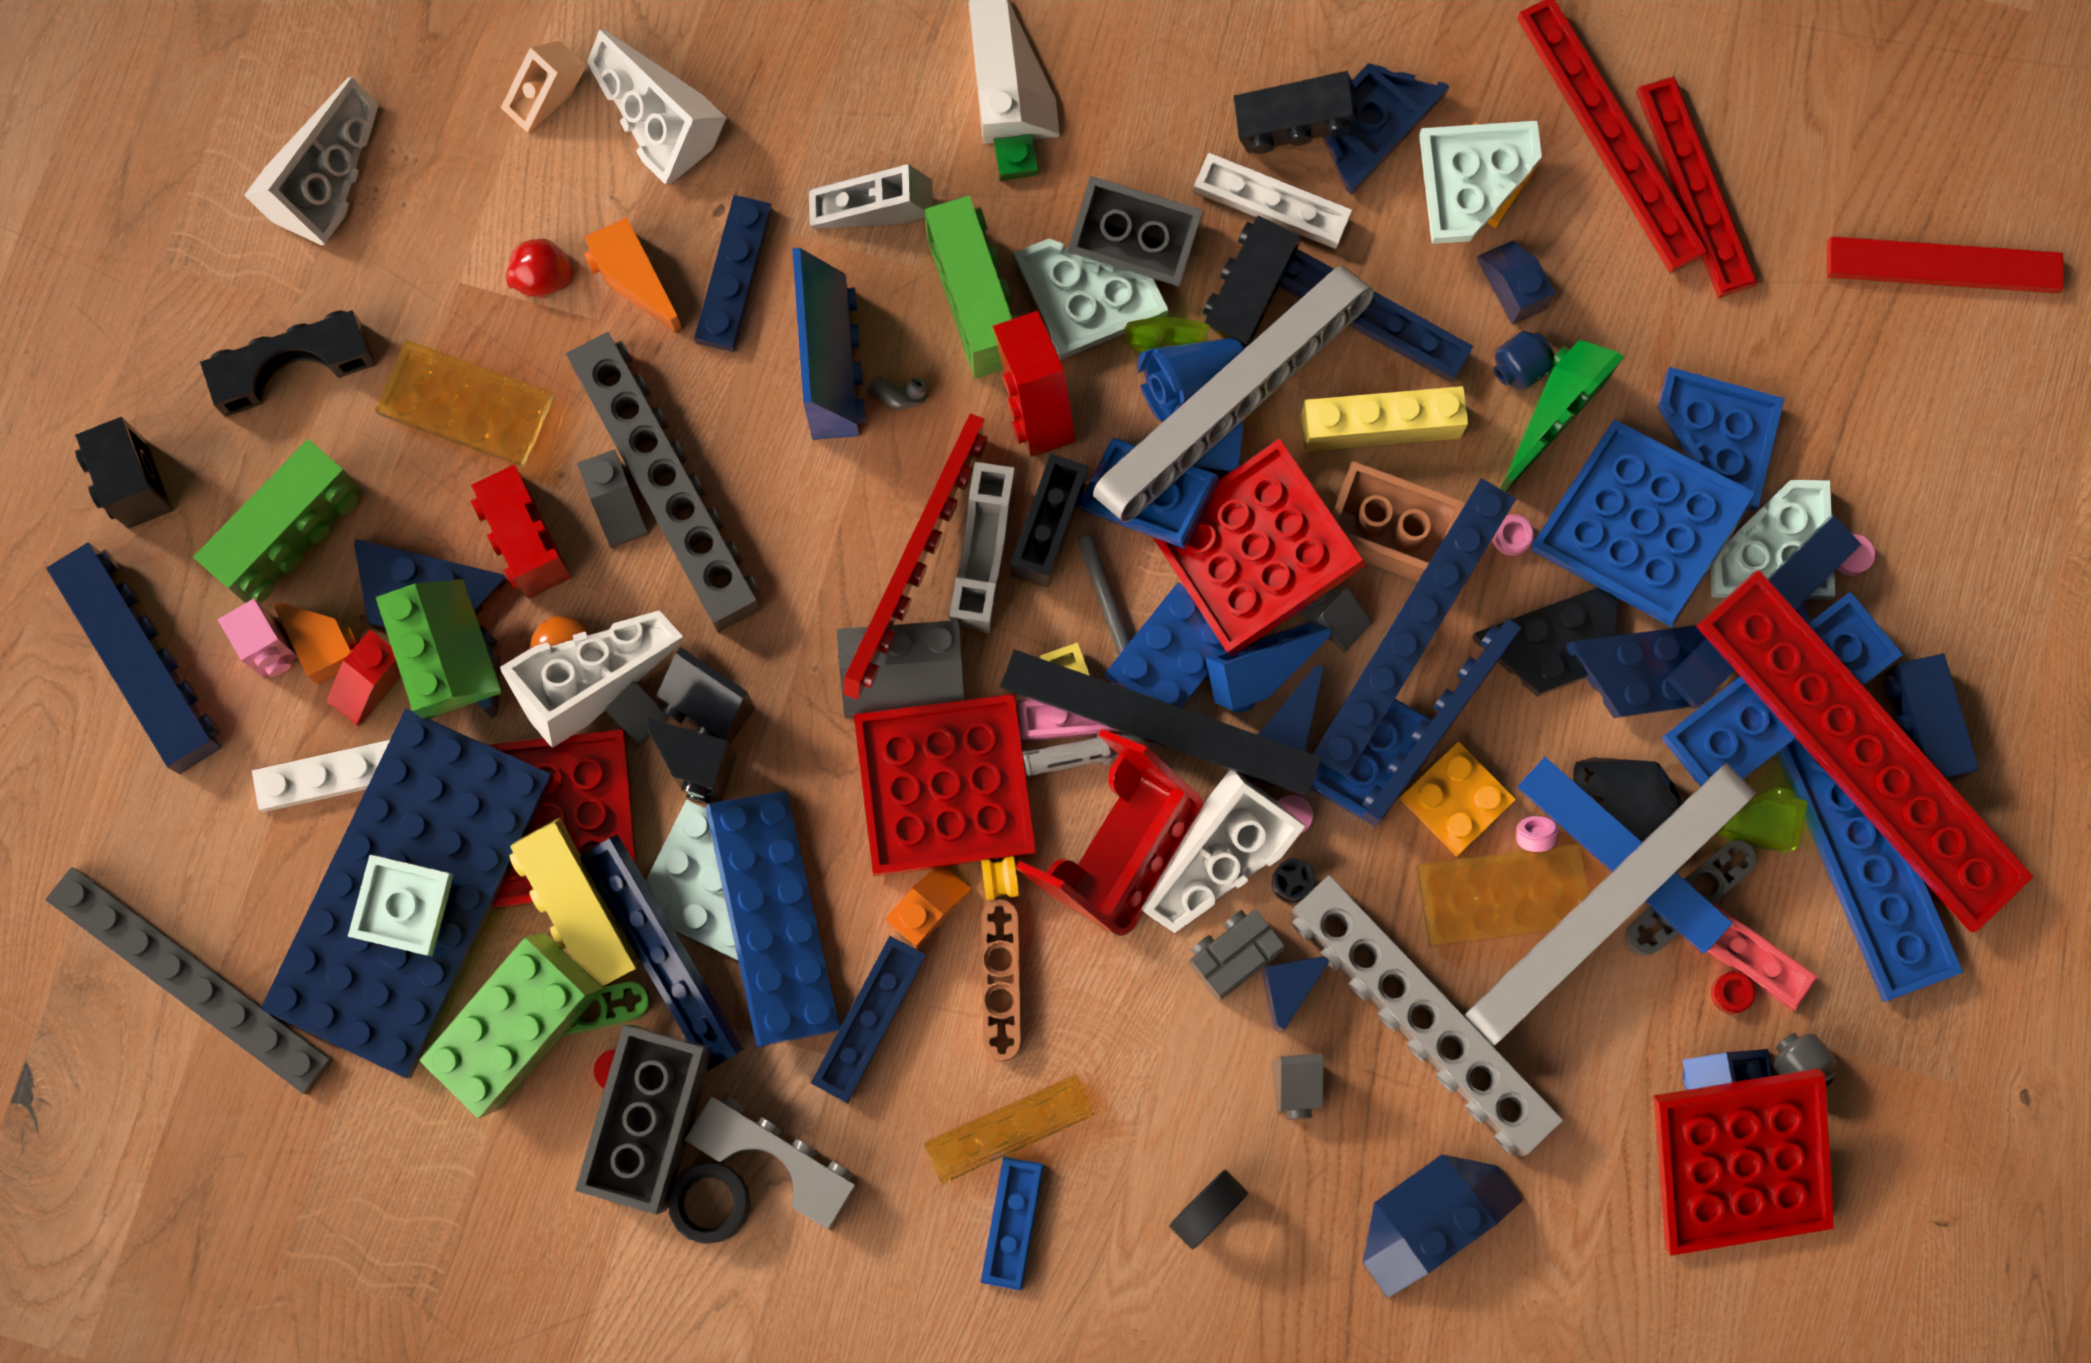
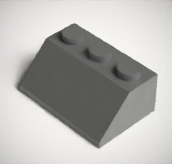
[1067,176,1205,286]
[837,620,965,718]

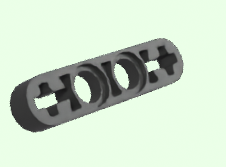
[1625,840,1757,956]

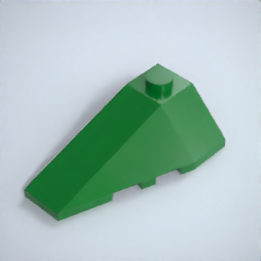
[1500,339,1624,492]

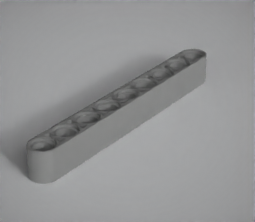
[1093,266,1374,522]
[1463,763,1757,1046]

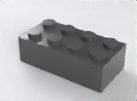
[575,1025,714,1214]

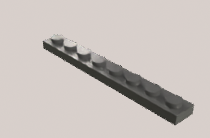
[45,866,333,1095]

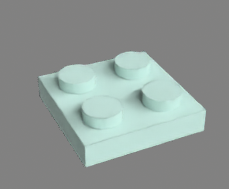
[348,855,454,956]

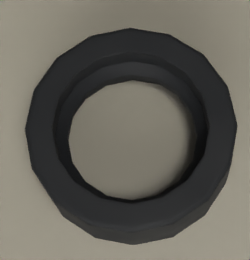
[667,1162,751,1244]
[1169,1169,1248,1250]

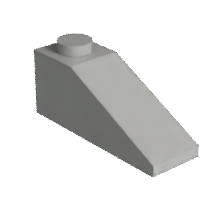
[809,164,933,229]

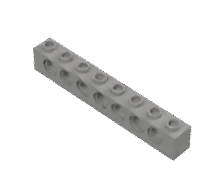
[1289,875,1563,1157]

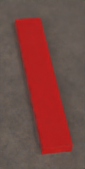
[1636,76,1758,298]
[1827,236,2063,294]

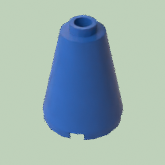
[1137,338,1246,422]

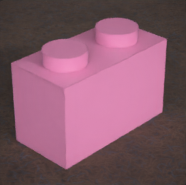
[218,599,298,678]

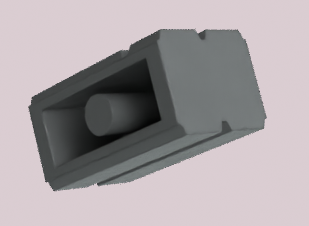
[1188,909,1286,1002]

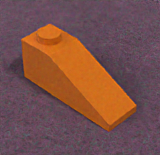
[583,217,682,333]

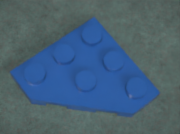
[1657,367,1784,512]

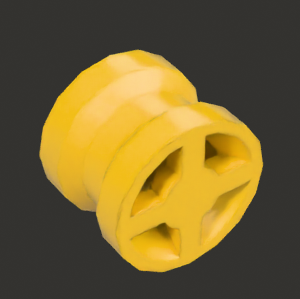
[981,856,1019,901]

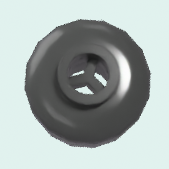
[1774,1033,1837,1087]

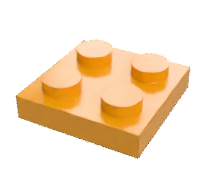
[1399,741,1516,857]

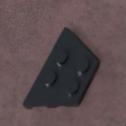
[1472,588,1618,697]

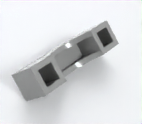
[949,462,1015,634]
[685,1095,857,1230]

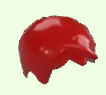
[506,239,574,298]

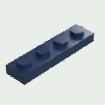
[694,195,772,352]
[811,936,927,1103]

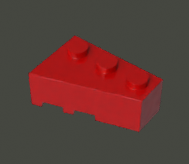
[992,311,1076,457]
[470,464,572,599]

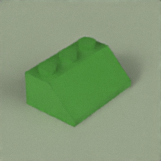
[375,579,502,719]

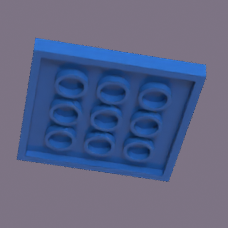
[1531,419,1756,627]

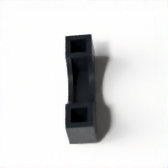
[200,310,376,417]

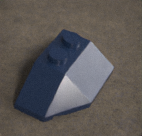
[1362,1154,1523,1298]

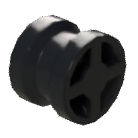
[1271,858,1315,903]

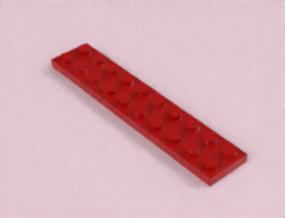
[1696,570,2034,932]

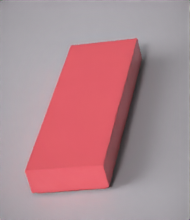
[1707,904,1818,1011]

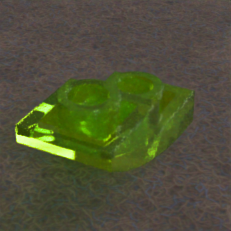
[1123,317,1209,353]

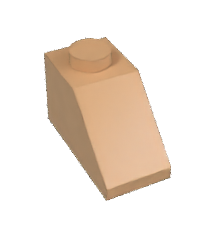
[501,40,586,133]

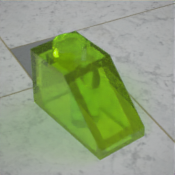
[1714,788,1808,854]

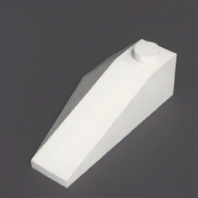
[969,0,1059,144]
[587,30,727,184]
[500,610,684,748]
[1141,770,1306,933]

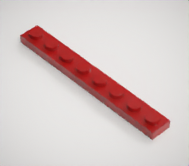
[1517,0,1707,273]
[843,413,988,700]

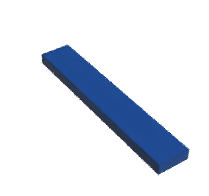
[1516,757,1733,954]

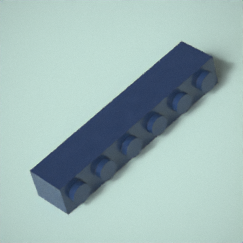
[46,542,222,774]

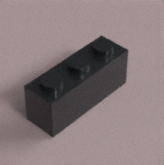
[1234,71,1360,154]
[1203,215,1303,345]
[1010,453,1088,588]

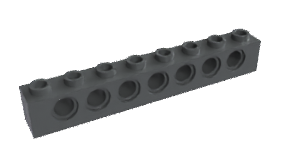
[566,332,762,632]

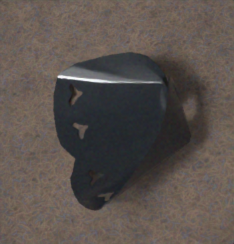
[1573,757,1685,843]

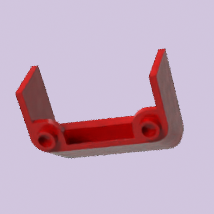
[1016,729,1203,936]

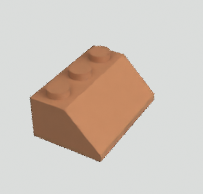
[1332,461,1466,582]

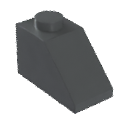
[577,449,648,548]
[1272,1054,1323,1120]

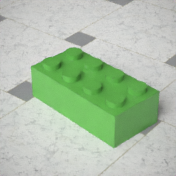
[924,195,1019,379]
[193,439,362,603]
[419,932,603,1119]

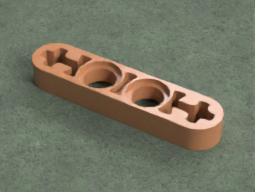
[981,899,1021,1062]

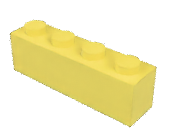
[1300,386,1468,452]
[510,818,640,987]

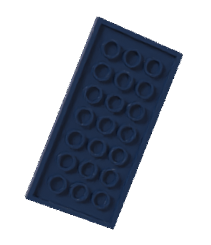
[260,708,554,1079]

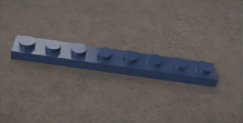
[1313,478,1516,778]

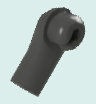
[868,376,928,410]

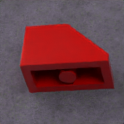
[326,630,401,727]

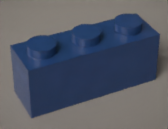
[1884,653,1979,781]

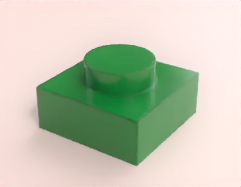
[994,134,1038,181]

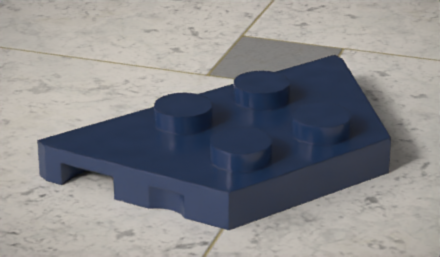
[1323,63,1449,195]
[354,539,507,630]
[1566,625,1706,719]

